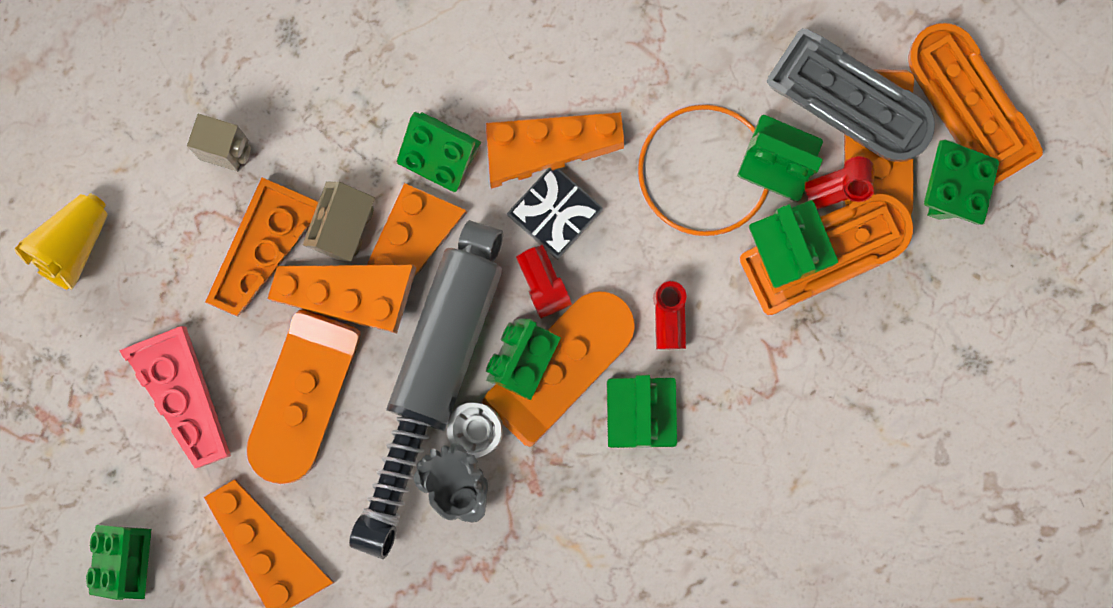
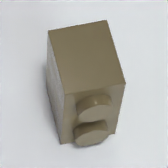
[187,113,251,172]
[303,181,375,262]

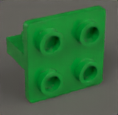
[396,112,482,192]
[737,114,823,202]
[924,139,999,225]
[749,200,838,288]
[486,319,561,400]
[607,375,677,448]
[86,525,152,600]

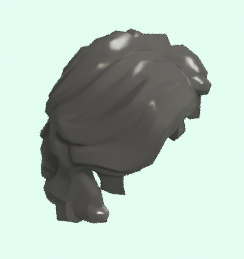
[413,444,488,523]

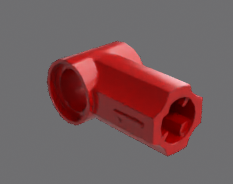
[805,156,874,210]
[516,245,572,319]
[653,281,687,350]

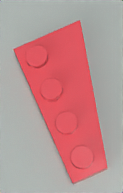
[119,326,231,468]

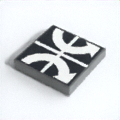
[507,168,603,260]

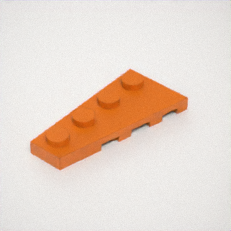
[367,183,467,277]

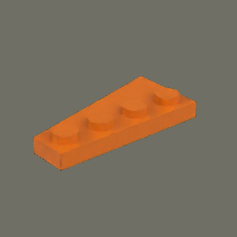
[486,112,624,189]
[205,177,318,317]
[267,265,416,334]
[204,480,335,608]

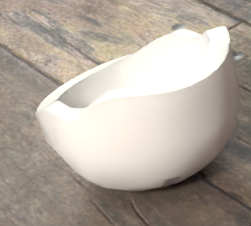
[447,403,504,458]

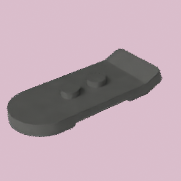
[767,28,935,162]

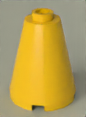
[14,193,108,290]

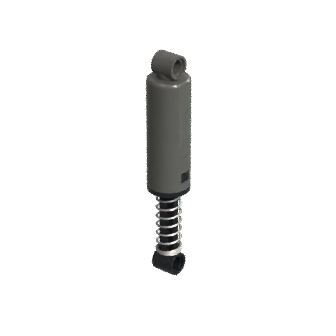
[349,220,503,559]

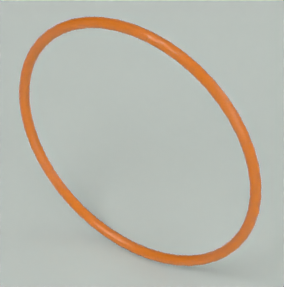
[638,105,769,236]

